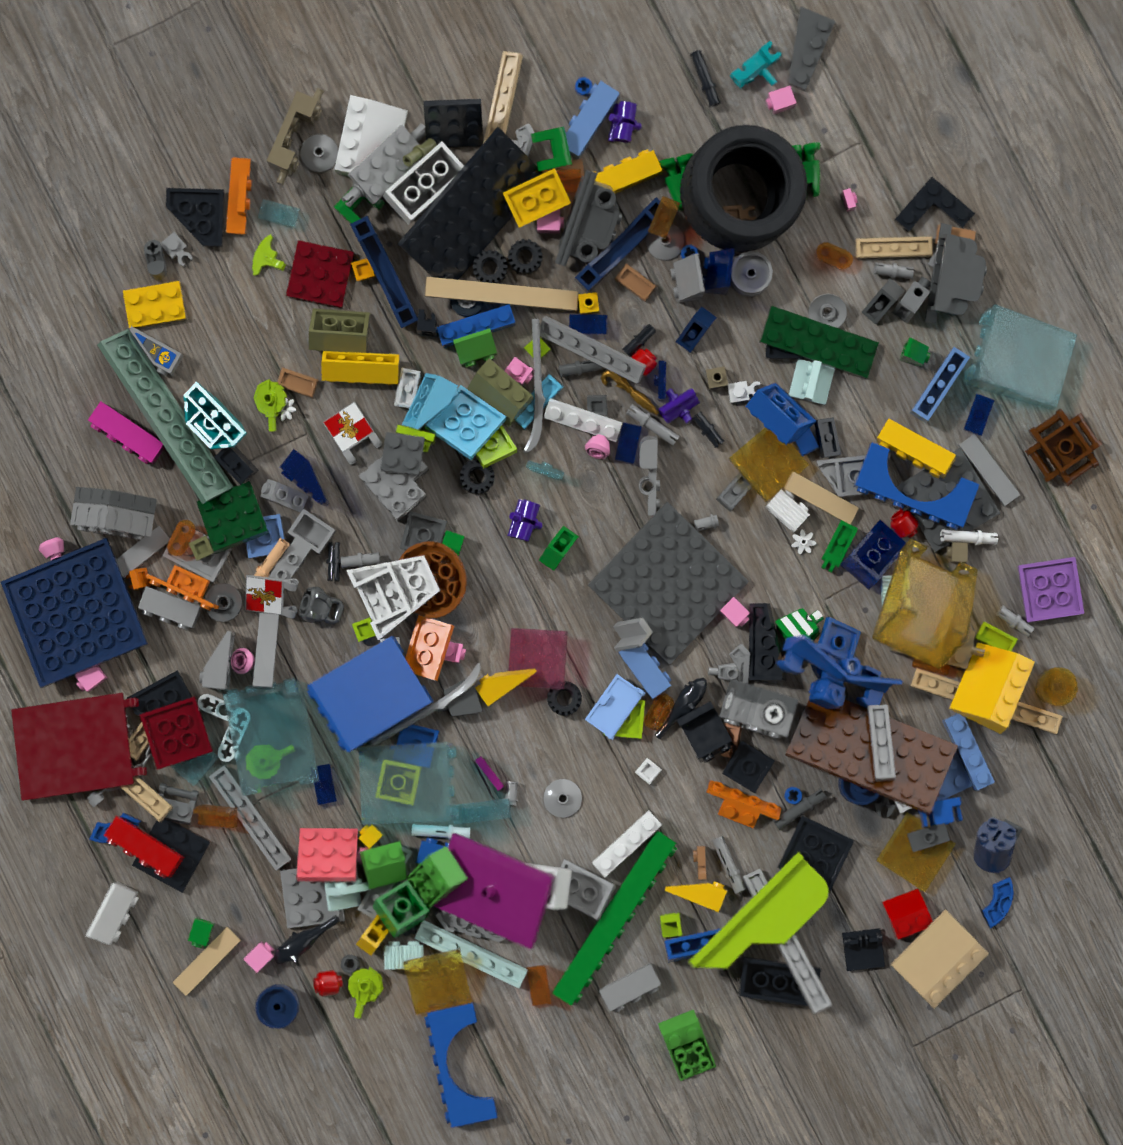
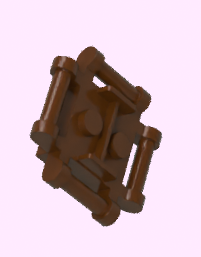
[1025,409,1103,487]

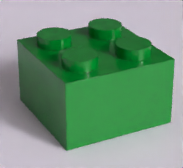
[373,880,429,938]

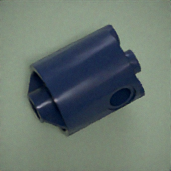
[973,818,1016,873]

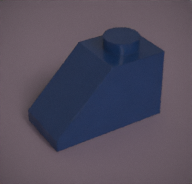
[675,306,717,353]

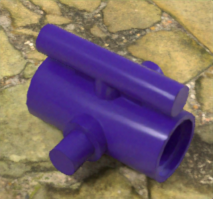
[608,101,642,143]
[658,388,700,424]
[507,499,543,542]

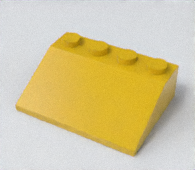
[949,642,1035,734]

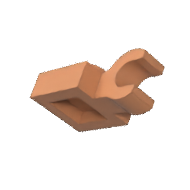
[721,723,742,758]

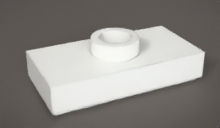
[394,368,421,408]

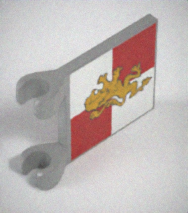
[323,401,382,465]
[245,575,299,618]

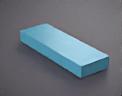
[515,374,563,429]

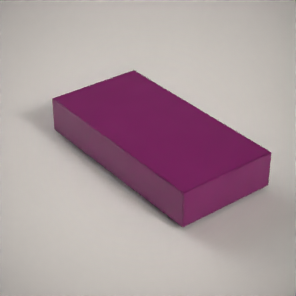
[475,756,504,791]

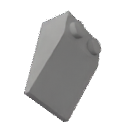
[670,253,704,303]
[199,631,235,690]

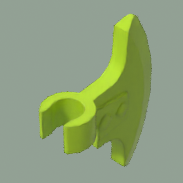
[252,234,286,276]

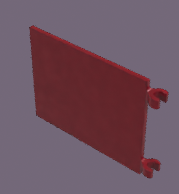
[11,692,147,801]

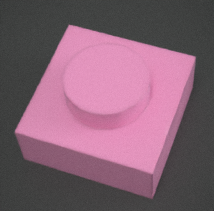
[841,188,858,212]

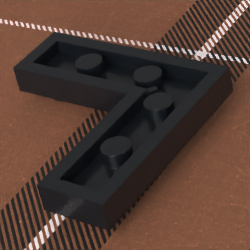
[894,177,975,232]

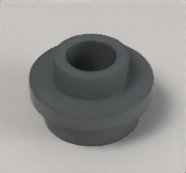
[341,954,360,974]

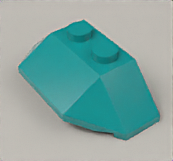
[183,381,247,450]

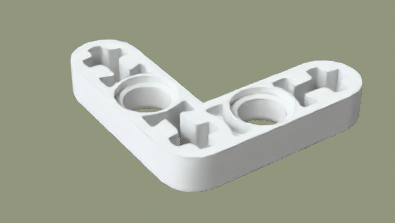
[198,694,251,762]

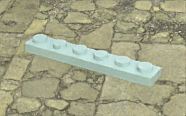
[414,920,528,988]

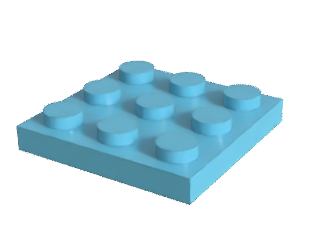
[425,385,506,460]

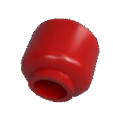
[631,348,657,377]
[890,509,919,538]
[313,970,343,997]

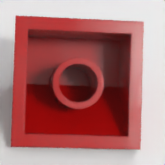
[882,888,933,939]

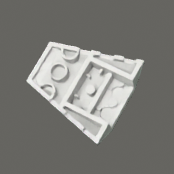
[346,556,440,640]

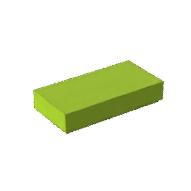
[974,621,1018,652]

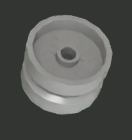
[729,251,773,297]

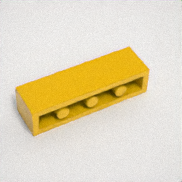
[594,149,663,194]
[321,351,400,385]
[877,418,956,479]

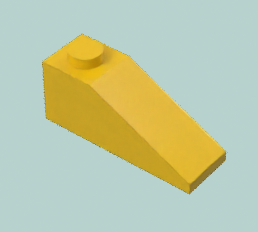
[475,668,537,706]
[664,881,727,912]
[356,914,389,956]

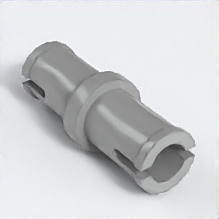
[874,262,914,279]
[341,552,381,569]
[996,605,1034,637]

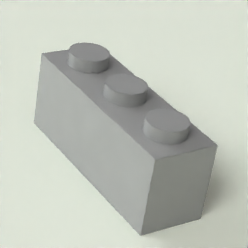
[138,586,202,630]
[599,963,661,1012]

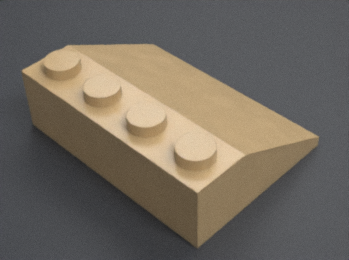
[891,910,989,1008]

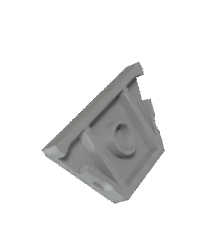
[816,453,890,497]

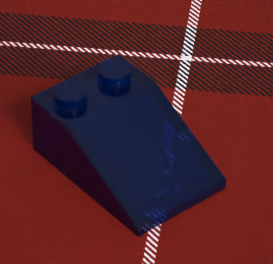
[702,249,735,295]
[840,520,909,590]

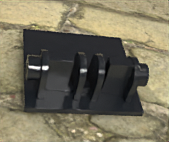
[842,928,885,971]

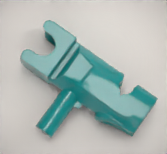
[730,41,782,88]

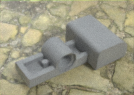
[639,436,660,515]
[269,509,336,589]

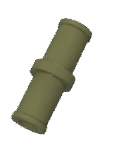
[403,138,437,167]

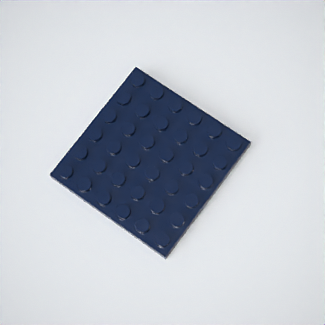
[1,538,148,688]

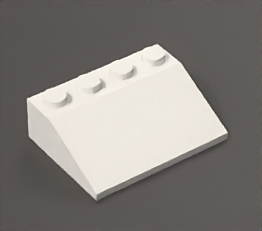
[334,95,407,176]

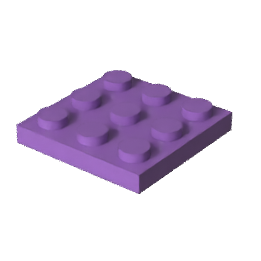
[1017,557,1084,622]

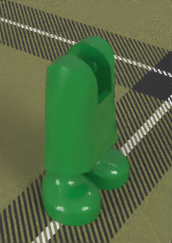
[792,142,821,197]
[659,153,693,211]

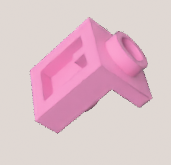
[505,357,534,386]
[444,642,466,663]

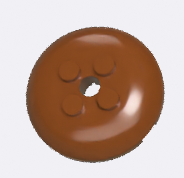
[399,541,467,618]

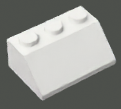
[86,882,139,945]

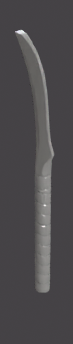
[523,319,546,453]
[371,663,481,746]

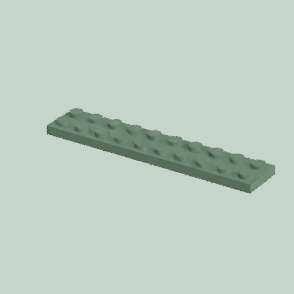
[97,329,233,504]

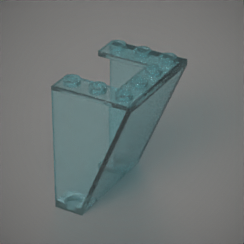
[964,304,1077,410]
[222,678,319,796]
[359,743,459,824]

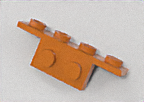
[226,157,252,235]
[146,565,219,611]
[706,780,782,829]

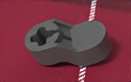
[144,240,167,280]

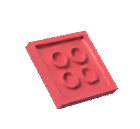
[297,828,358,882]

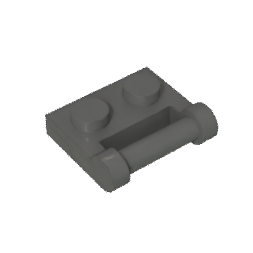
[152,783,199,825]

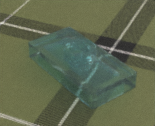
[258,199,300,228]
[526,460,564,481]

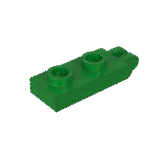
[821,520,858,573]

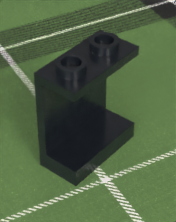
[677,701,734,763]

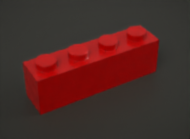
[104,816,184,878]

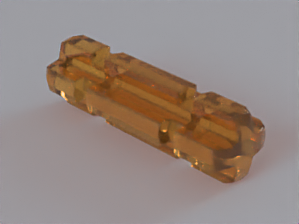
[912,657,950,676]

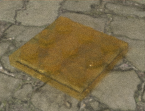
[729,428,809,502]
[876,812,956,892]
[403,949,472,1014]

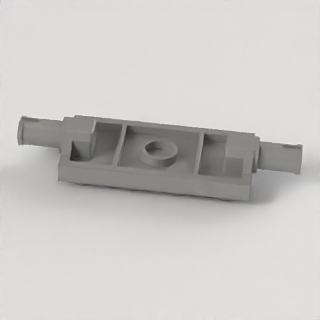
[342,124,426,207]

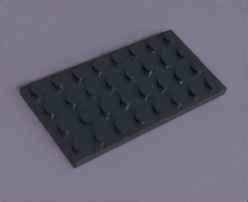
[398,127,543,280]

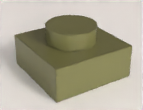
[188,535,214,561]

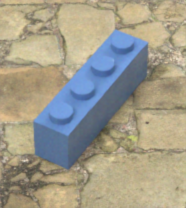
[566,81,620,159]
[910,347,970,423]
[942,713,995,791]

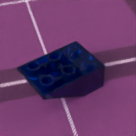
[280,449,329,505]

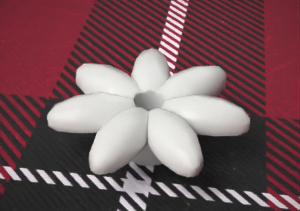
[278,398,296,421]
[791,529,816,554]

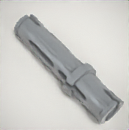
[626,404,680,446]
[712,836,746,894]

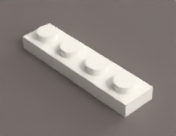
[544,398,622,442]

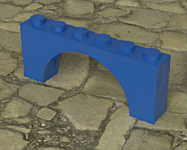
[853,442,980,530]
[424,1002,497,1128]

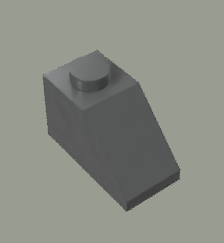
[861,278,905,324]

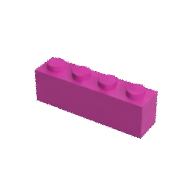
[88,401,165,464]

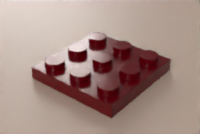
[286,240,354,308]
[140,697,213,770]

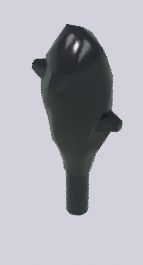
[655,677,707,739]
[274,915,340,964]

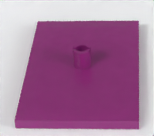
[434,833,555,949]

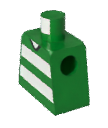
[775,608,824,642]

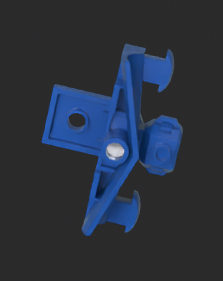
[777,617,903,709]

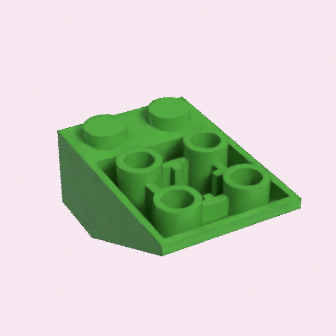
[406,846,467,909]
[658,1009,716,1081]

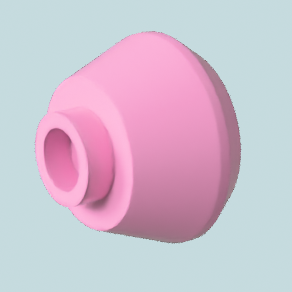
[585,434,610,459]
[39,537,64,560]
[231,648,255,674]

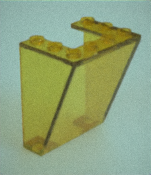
[872,539,978,669]

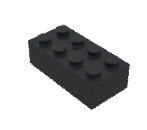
[738,956,821,1006]

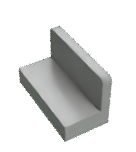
[613,617,653,651]

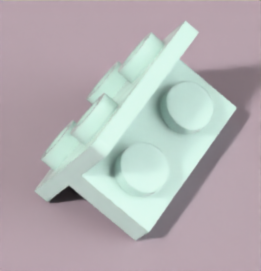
[789,359,835,405]
[324,868,371,911]

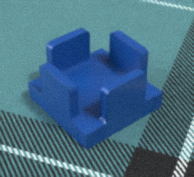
[918,797,963,828]

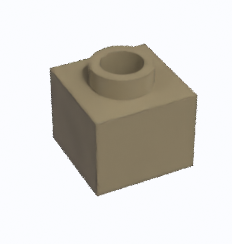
[705,366,728,390]
[946,542,968,563]

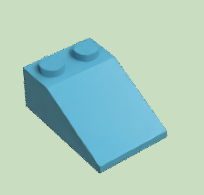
[402,373,458,430]

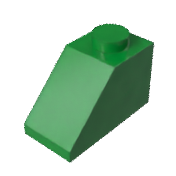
[900,337,931,367]
[539,526,579,571]

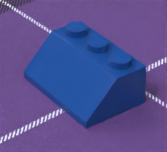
[746,383,816,445]

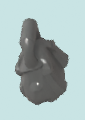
[299,587,344,624]

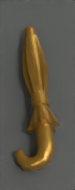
[601,370,659,415]

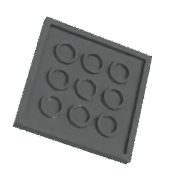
[896,448,1000,553]

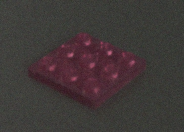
[508,628,568,689]

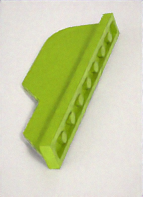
[688,852,828,968]

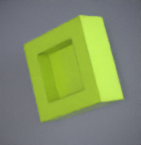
[524,338,551,358]
[352,617,376,642]

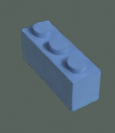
[619,642,672,699]

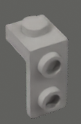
[260,479,308,513]

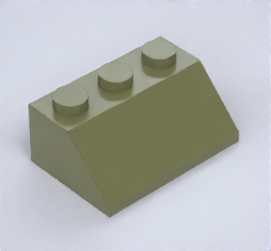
[309,308,370,353]
[467,358,534,427]

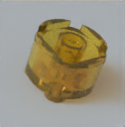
[1036,667,1078,706]

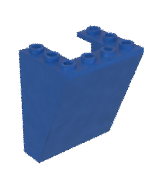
[307,636,434,753]

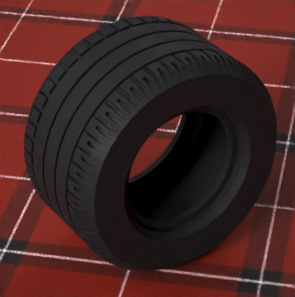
[680,125,807,252]

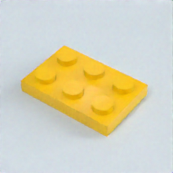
[503,168,571,228]
[123,281,186,329]

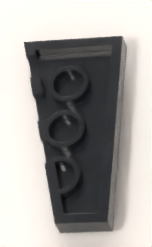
[749,603,786,680]

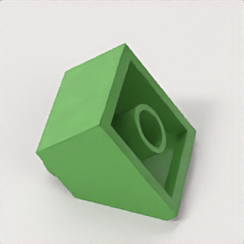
[453,328,498,368]
[359,841,407,889]

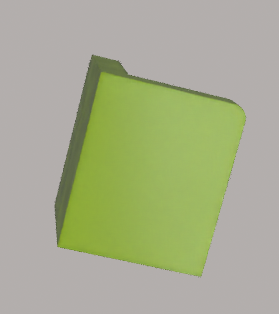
[660,912,682,938]

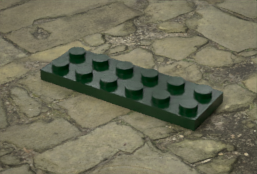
[759,306,879,379]

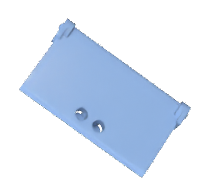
[585,674,645,740]

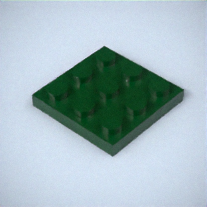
[196,481,269,554]

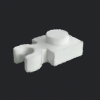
[727,381,760,404]

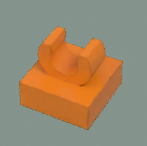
[126,568,151,590]

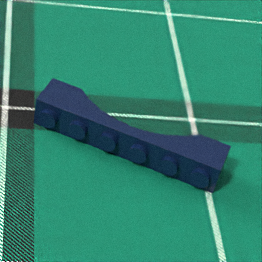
[575,197,670,293]
[350,216,418,328]

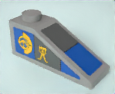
[129,326,183,376]

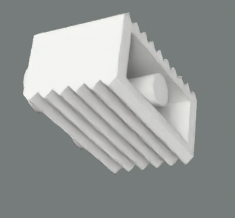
[765,489,810,533]

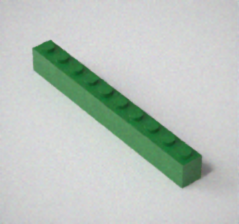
[552,830,677,1006]

